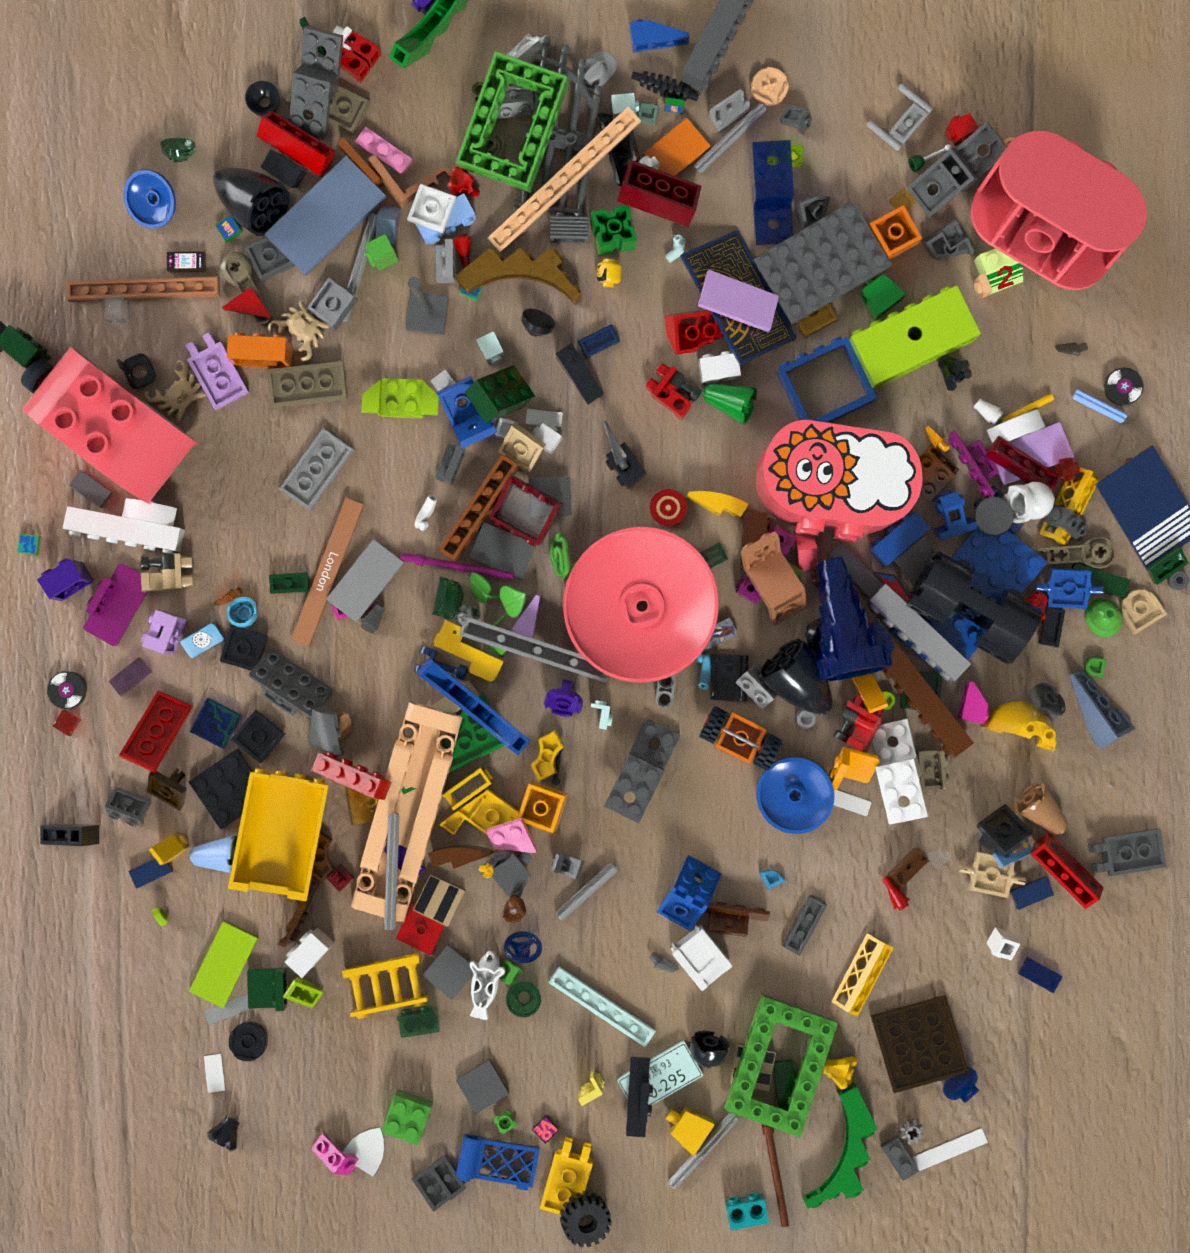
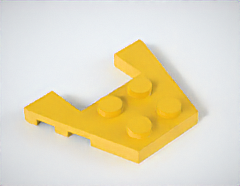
[440,789,519,860]

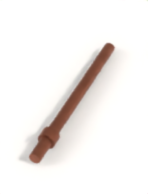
[762,1124,789,1227]

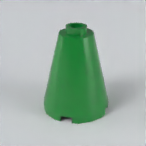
[702,383,758,425]

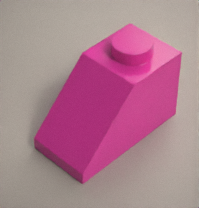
[957,681,990,724]

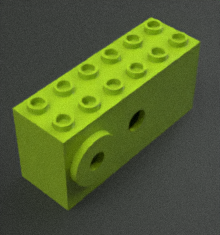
[849,285,981,390]

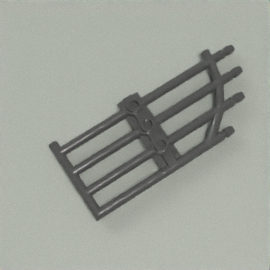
[514,36,601,215]

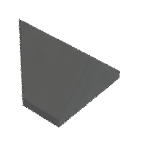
[795,195,830,229]

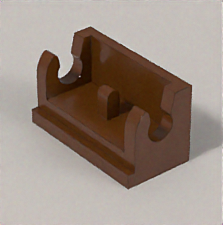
[888,847,929,888]

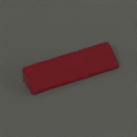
[986,436,1059,492]

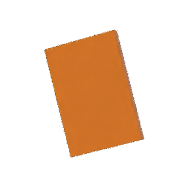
[643,118,711,176]

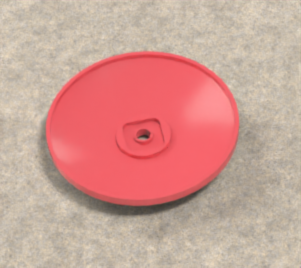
[563,527,719,683]

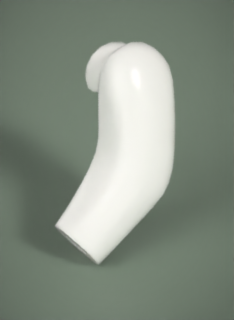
[414,494,437,531]

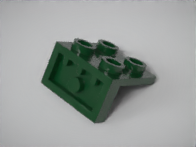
[247,968,288,1011]

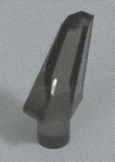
[1055,342,1088,356]

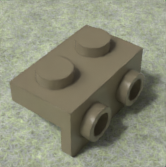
[917,750,949,790]

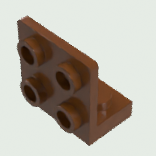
[919,444,959,501]

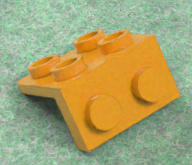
[828,747,880,790]

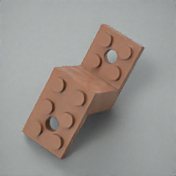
[741,531,807,626]

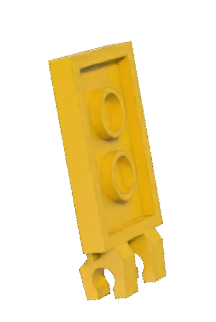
[540,1136,593,1215]

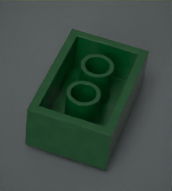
[465,365,535,424]

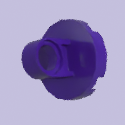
[544,679,583,717]

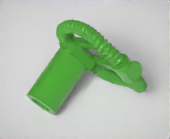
[549,533,575,580]

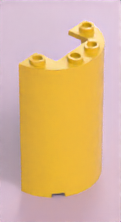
[228,768,329,901]

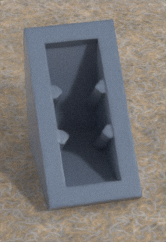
[376,205,401,245]

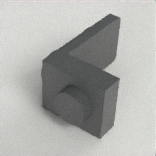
[1044,505,1088,542]

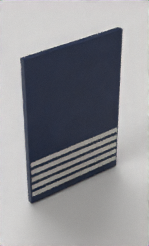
[1095,445,1190,570]

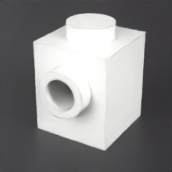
[532,423,562,454]
[986,927,1020,961]

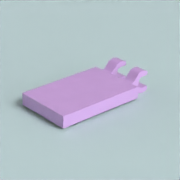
[186,332,250,410]

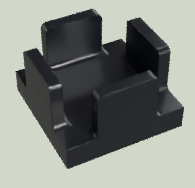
[976,804,1033,857]

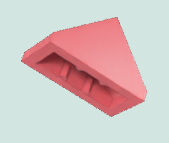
[793,534,818,571]

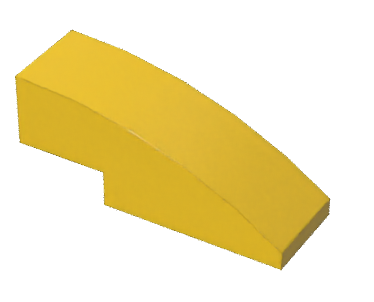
[686,491,748,519]

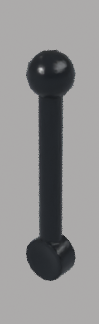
[552,749,563,785]

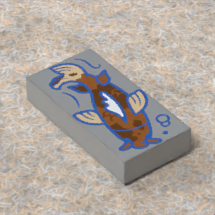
[704,617,738,651]

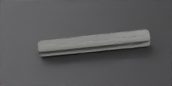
[555,863,618,920]

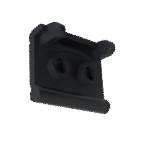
[710,654,749,702]

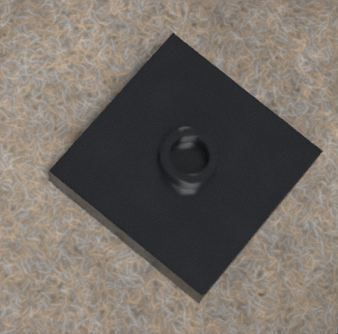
[220,625,268,671]
[231,709,286,764]

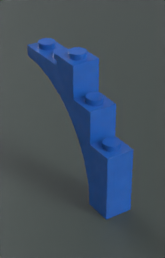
[417,658,531,755]

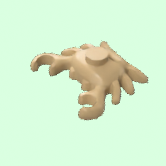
[268,301,329,362]
[144,360,206,421]

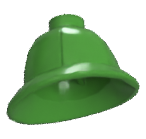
[1085,598,1122,637]

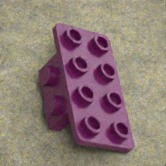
[83,563,148,646]

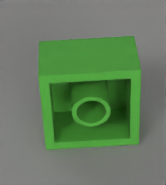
[381,1089,434,1145]

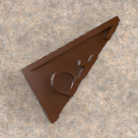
[278,878,320,948]

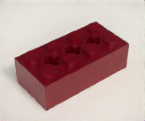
[617,160,702,227]

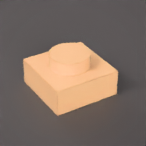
[974,273,992,298]

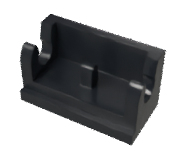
[261,149,308,188]

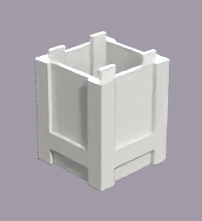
[670,924,732,991]

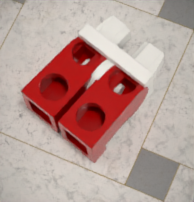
[322,26,382,83]

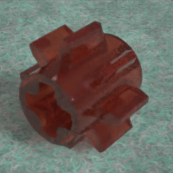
[1055,457,1080,481]

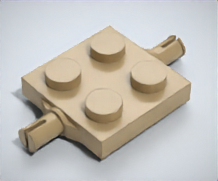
[959,851,1026,898]

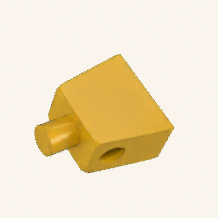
[665,1107,715,1156]

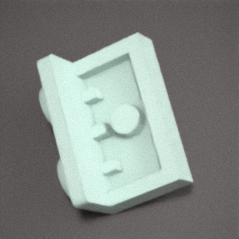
[591,700,613,730]

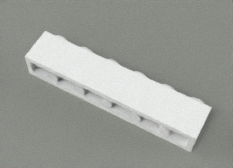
[63,506,185,554]

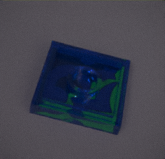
[190,697,242,749]

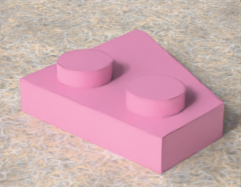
[486,818,537,853]

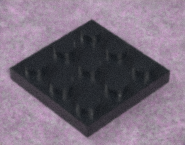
[189,749,252,830]

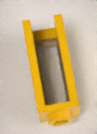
[443,768,492,811]

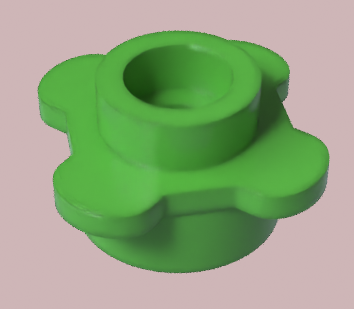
[494,1110,517,1134]

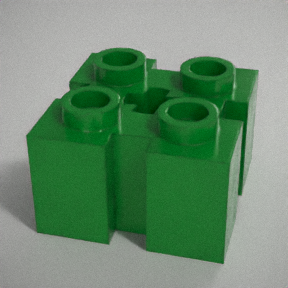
[590,205,637,256]

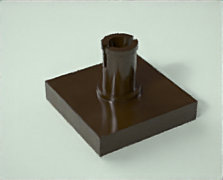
[147,769,187,811]

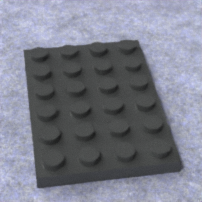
[753,200,892,326]

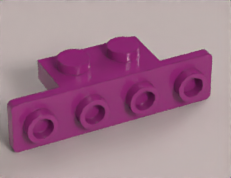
[948,430,1000,498]

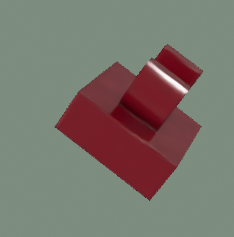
[326,864,354,892]

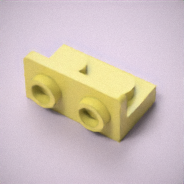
[578,1070,605,1106]

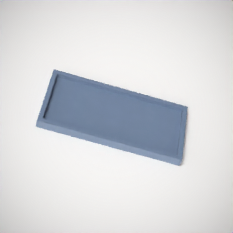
[264,156,387,276]

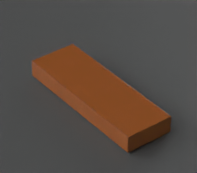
[338,137,383,188]

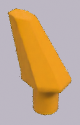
[925,426,949,452]

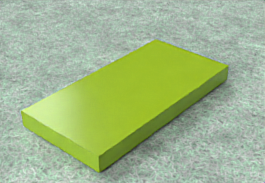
[189,920,259,1008]

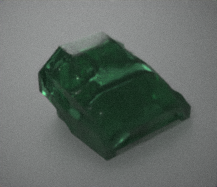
[432,577,464,620]

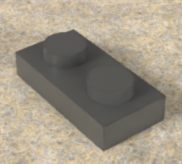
[881,1136,919,1181]

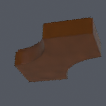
[312,830,335,883]

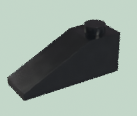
[555,343,603,405]
[40,824,100,846]

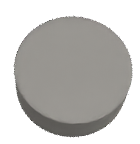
[796,710,816,729]

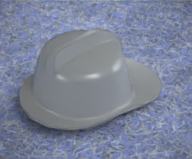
[583,51,617,92]

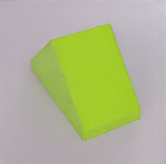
[283,976,323,1008]

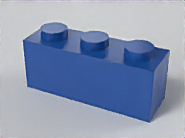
[869,511,931,567]

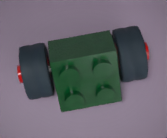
[0,321,54,394]

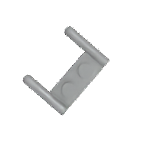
[867,83,934,152]

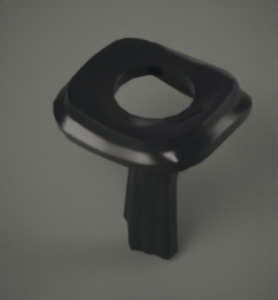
[117,353,156,389]

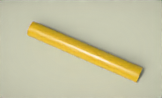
[999,393,1054,424]

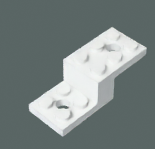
[872,718,929,825]

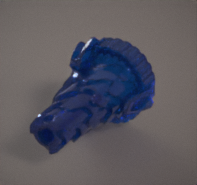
[815,556,895,682]

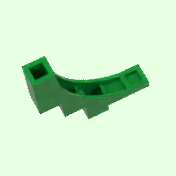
[389,0,468,69]
[802,1082,878,1209]

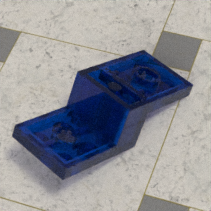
[752,140,794,245]

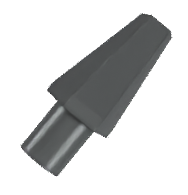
[649,952,679,973]

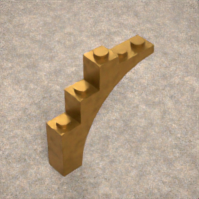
[455,247,581,305]

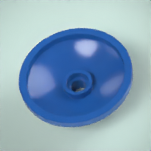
[123,170,176,229]

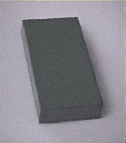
[69,470,113,508]

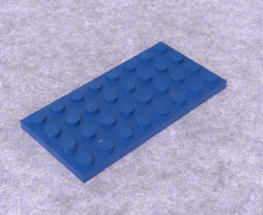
[890,529,1047,681]

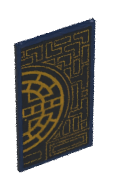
[680,230,797,365]

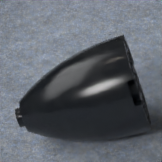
[213,168,289,236]
[758,638,833,715]

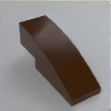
[428,845,493,869]

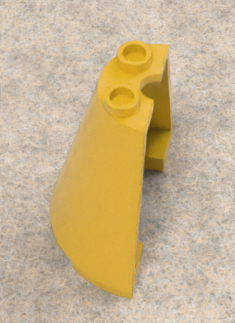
[981,701,1057,752]

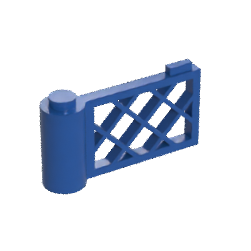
[456,1134,540,1191]

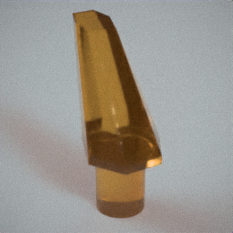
[214,587,243,606]

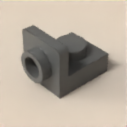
[779,103,812,135]

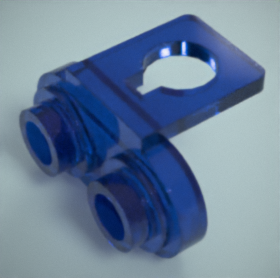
[943,1067,979,1103]

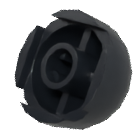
[690,1030,730,1068]

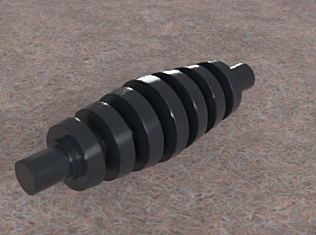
[631,71,699,102]

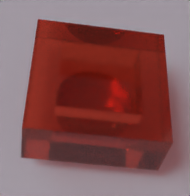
[53,710,81,736]

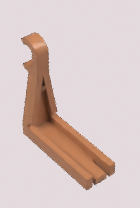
[368,154,451,209]

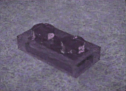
[109,657,153,696]

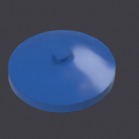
[756,756,835,834]

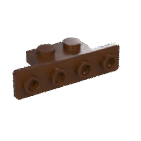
[704,902,770,937]

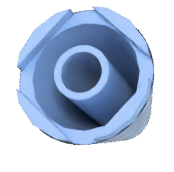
[190,835,238,873]

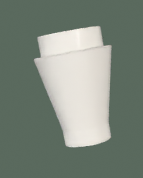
[974,399,1004,425]

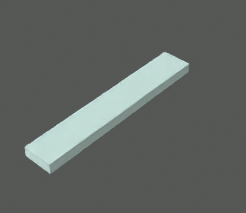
[548,965,656,1047]

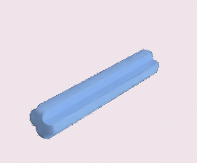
[1073,389,1127,423]

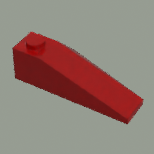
[665,310,723,355]

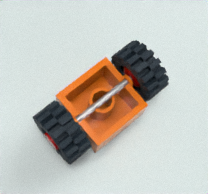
[699,706,783,771]

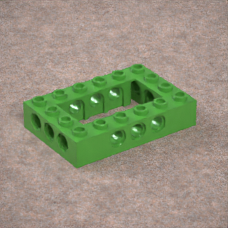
[456,51,569,193]
[724,994,838,1138]

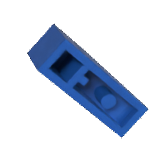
[629,19,689,53]

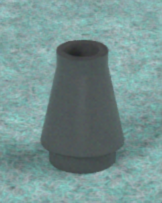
[360,604,385,634]

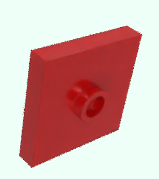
[396,903,444,955]

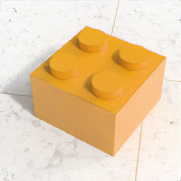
[517,781,569,833]

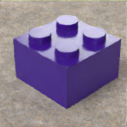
[37,558,94,601]

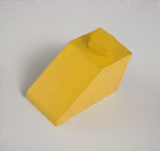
[149,832,189,865]

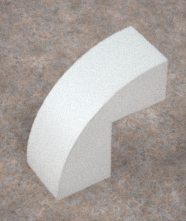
[987,409,1045,444]
[122,498,177,527]

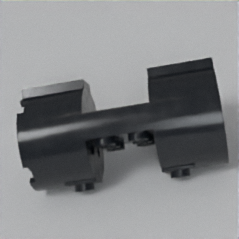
[906,551,1043,664]

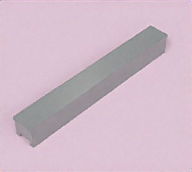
[459,617,607,683]

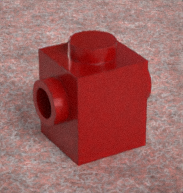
[946,113,978,146]

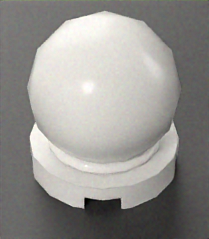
[1003,482,1055,524]

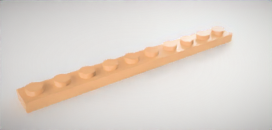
[488,107,641,253]

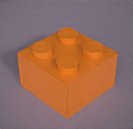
[869,205,922,260]

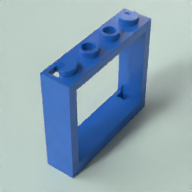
[776,337,877,423]

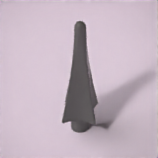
[603,421,628,469]

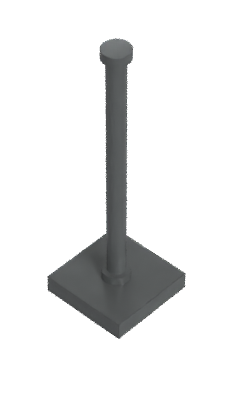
[406,277,449,335]

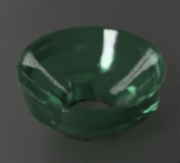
[160,138,196,162]
[506,981,541,1017]

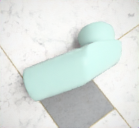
[665,234,686,263]

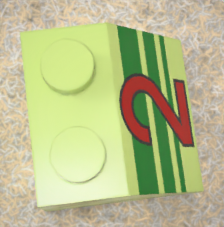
[974,249,1023,295]

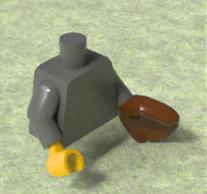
[479,850,533,923]

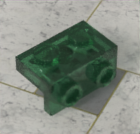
[396,1005,440,1038]

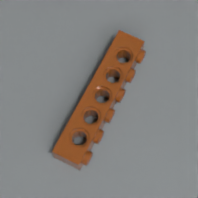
[438,454,519,562]

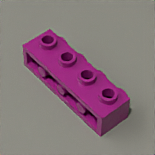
[735,526,796,605]

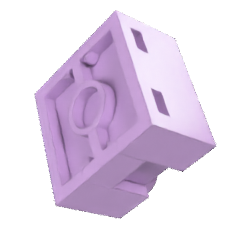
[142,610,187,655]

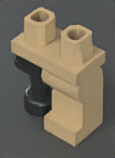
[141,553,193,592]

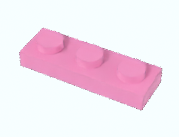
[355,127,412,176]

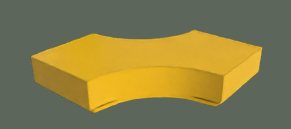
[531,730,565,782]

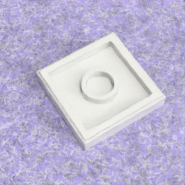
[407,184,457,234]

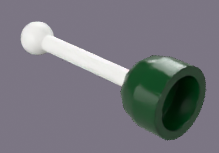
[908,144,952,172]

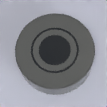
[1168,571,1189,590]

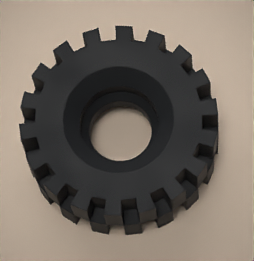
[560,1191,612,1247]

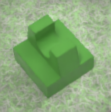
[500,958,523,985]

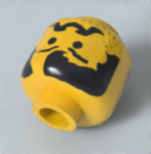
[597,259,622,288]

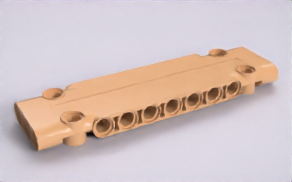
[351,702,463,922]

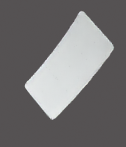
[526,409,563,427]

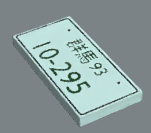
[617,1040,703,1105]

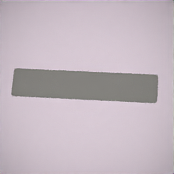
[204,994,249,1025]

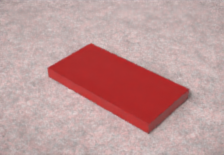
[119,690,193,773]

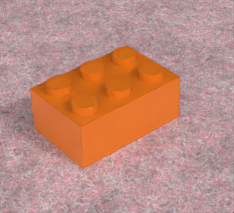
[227,333,293,368]

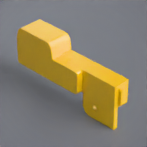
[433,620,504,682]

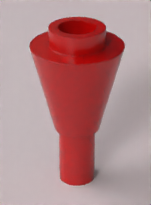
[453,234,471,269]
[882,876,910,911]

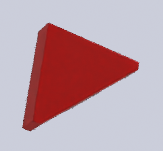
[222,287,272,319]

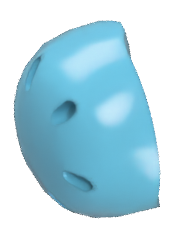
[227,597,258,628]

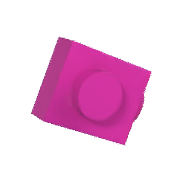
[312,1134,359,1175]

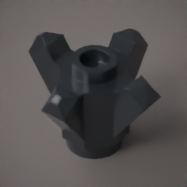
[938,355,972,391]
[207,1116,239,1152]

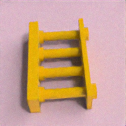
[342,952,429,1019]

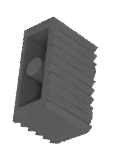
[550,212,589,244]

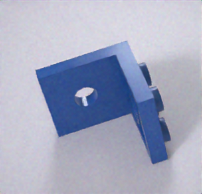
[436,376,497,449]
[657,855,722,931]

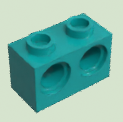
[725,1192,769,1231]

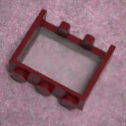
[489,476,564,546]

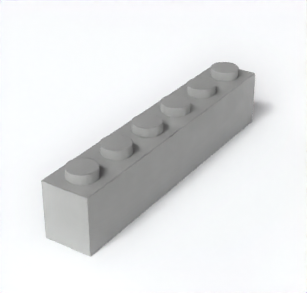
[867,584,971,681]

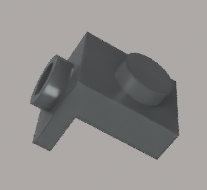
[551,853,585,880]

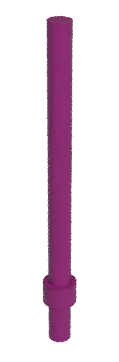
[400,553,514,580]

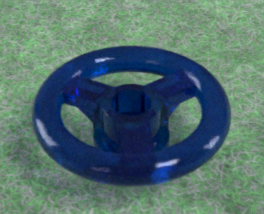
[504,931,542,963]

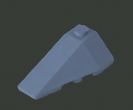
[1069,669,1135,749]

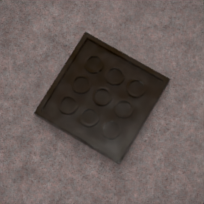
[870,995,969,1093]

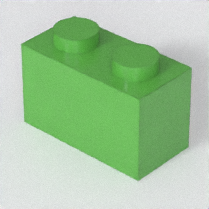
[365,234,399,271]

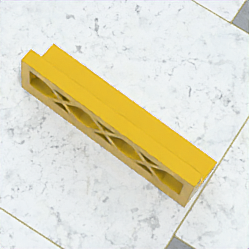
[1039,466,1100,546]
[831,933,894,1016]

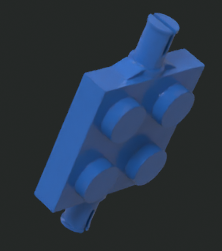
[1035,568,1104,609]

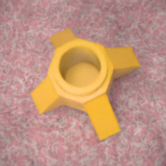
[823,1056,857,1090]

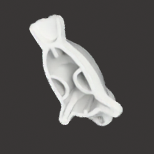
[507,33,550,64]
[470,950,505,1020]

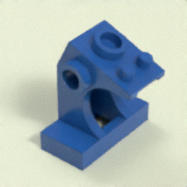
[933,490,978,541]

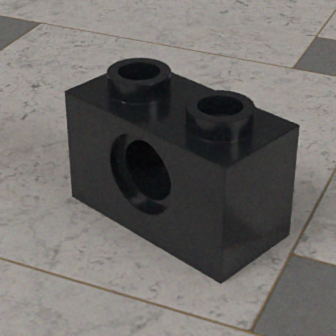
[605,442,647,489]

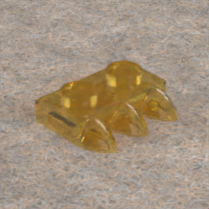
[345,787,378,825]

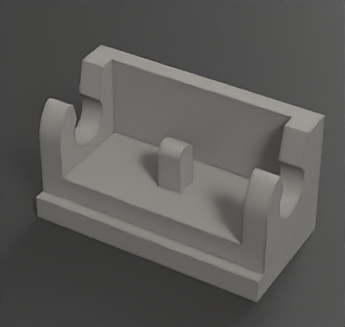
[708,89,750,132]

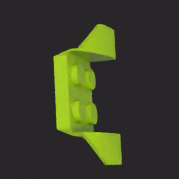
[361,378,439,418]

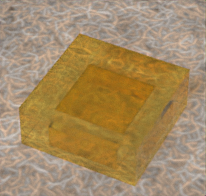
[889,187,916,210]

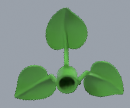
[470,572,526,657]

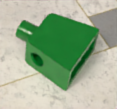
[860,274,906,321]

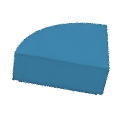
[759,870,786,890]

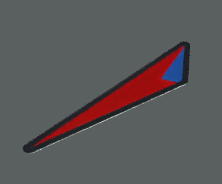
[873,572,925,620]

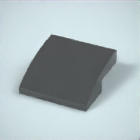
[529,477,572,517]
[422,943,473,1000]
[411,1155,466,1212]

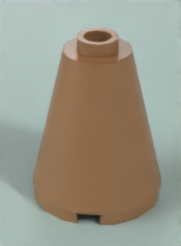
[1014,783,1068,835]

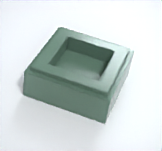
[638,102,659,126]

